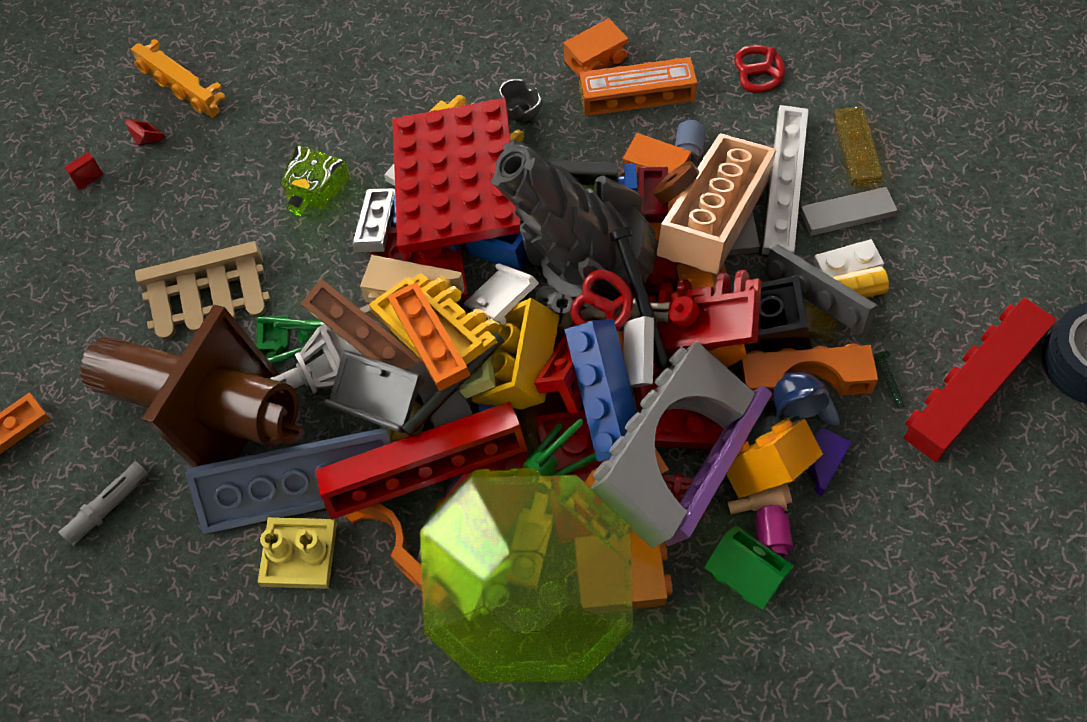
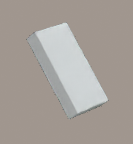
[623,316,654,389]

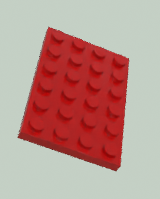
[392,98,521,254]

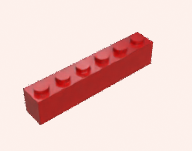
[903,297,1057,463]
[316,401,527,520]

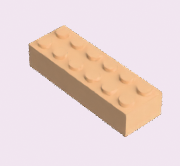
[657,133,776,274]

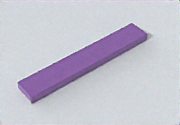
[664,386,772,546]

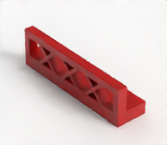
[534,320,618,413]

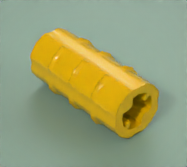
[832,266,889,298]

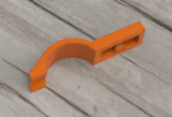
[345,503,453,613]

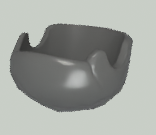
[498,79,542,122]

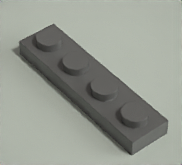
[765,244,877,335]

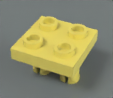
[257,517,337,589]

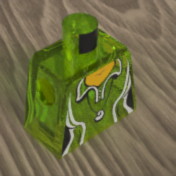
[281,145,350,216]

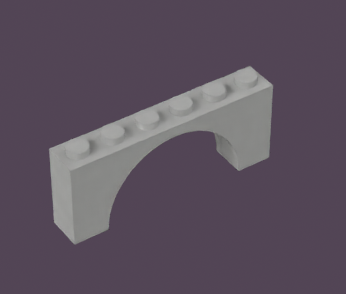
[588,341,755,548]

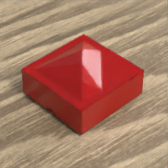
[64,152,103,190]

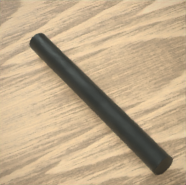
[401,332,505,437]

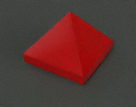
[125,119,165,146]

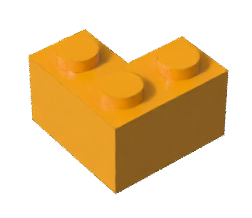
[726,418,823,499]

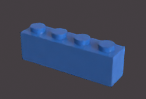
[565,319,637,462]

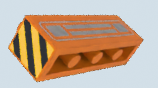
[579,57,697,116]

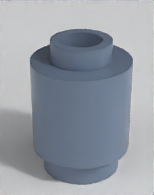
[675,120,706,164]

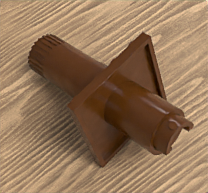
[80,305,305,467]

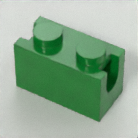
[704,525,794,610]

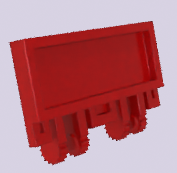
[648,270,762,354]

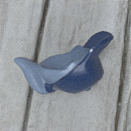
[773,372,840,426]

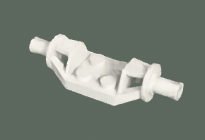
[270,305,412,394]

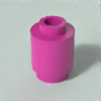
[754,505,793,558]

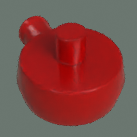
[668,292,699,327]

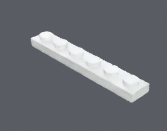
[762,105,808,255]

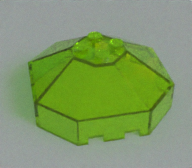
[420,468,633,683]

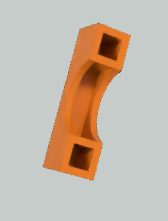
[738,343,878,401]

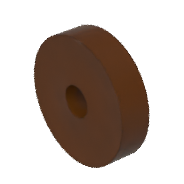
[653,161,700,204]

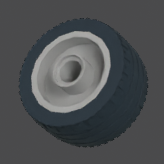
[1042,302,1087,404]

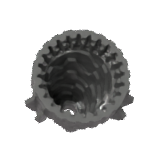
[490,140,658,301]

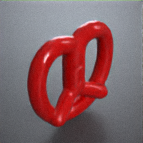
[734,45,785,93]
[571,269,633,331]

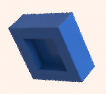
[618,164,637,192]

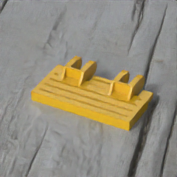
[368,273,499,365]

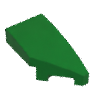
[255,316,291,359]

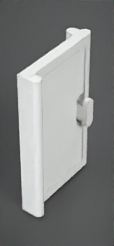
[464,263,539,324]

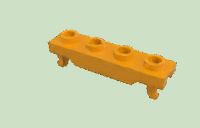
[131,39,226,118]

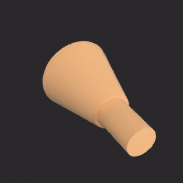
[727,483,792,515]

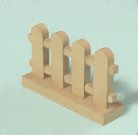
[135,241,271,340]

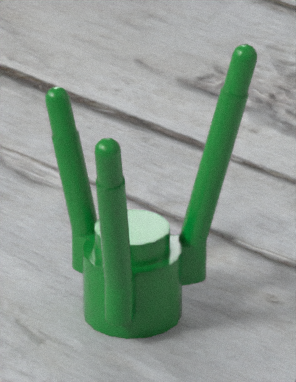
[256,317,324,364]
[523,419,597,485]

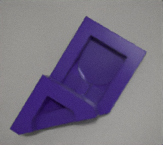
[805,427,852,496]

